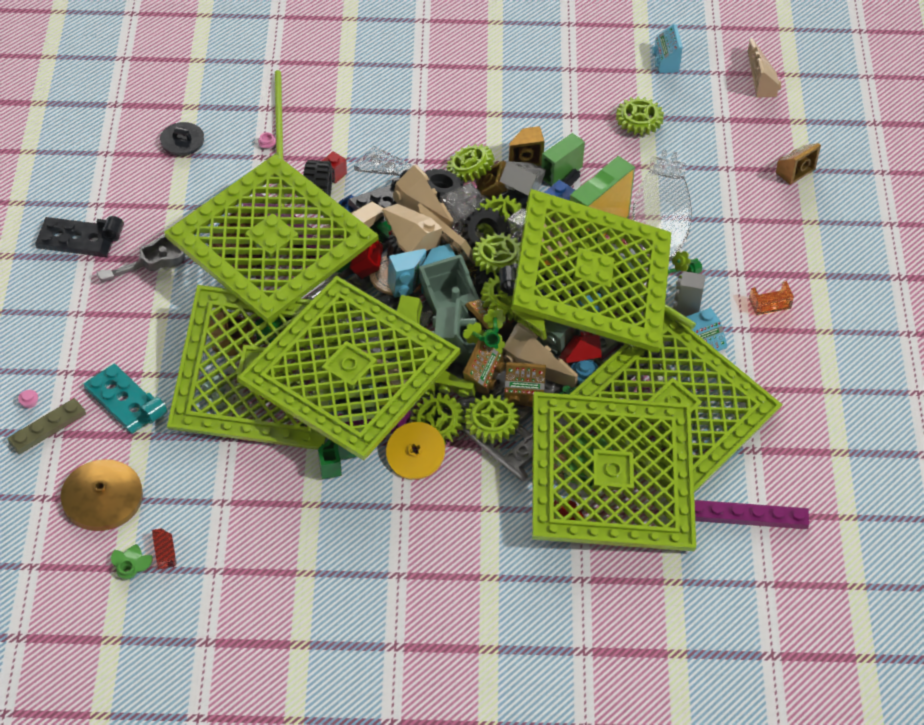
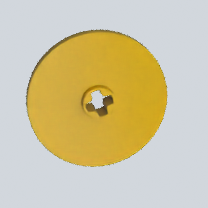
[386,422,445,480]

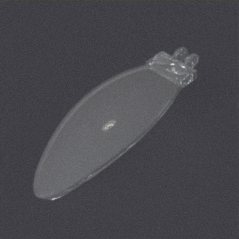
[632,150,692,262]

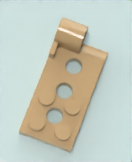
[417,203,475,265]

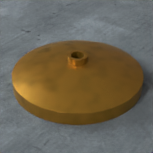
[60,459,143,531]

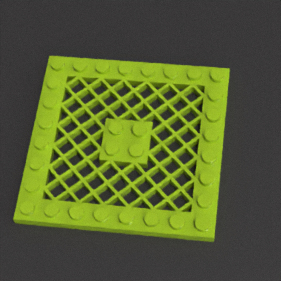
[164,153,378,323]
[511,189,672,353]
[238,276,460,461]
[167,285,347,450]
[569,313,783,493]
[532,392,696,551]

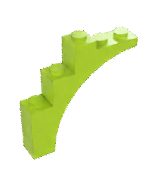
[389,295,476,397]

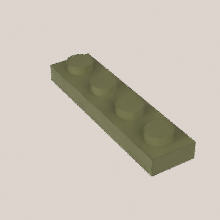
[7,398,86,455]

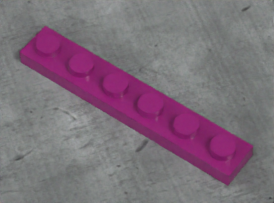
[695,500,809,529]

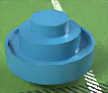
[571,360,599,385]

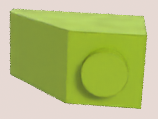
[512,310,547,340]

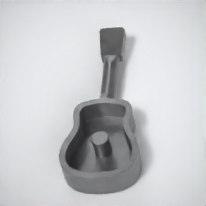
[97,235,185,282]

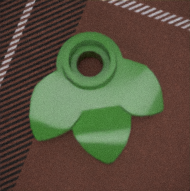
[111,544,153,580]

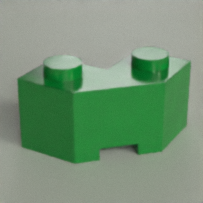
[318,439,357,479]

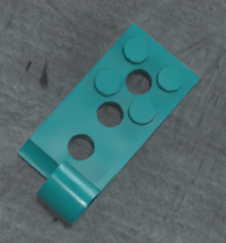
[83,363,168,434]

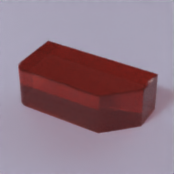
[152,528,177,570]

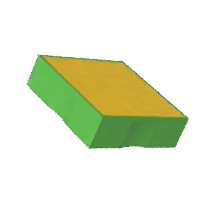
[570,156,635,248]

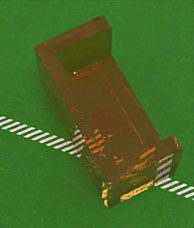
[749,281,794,316]

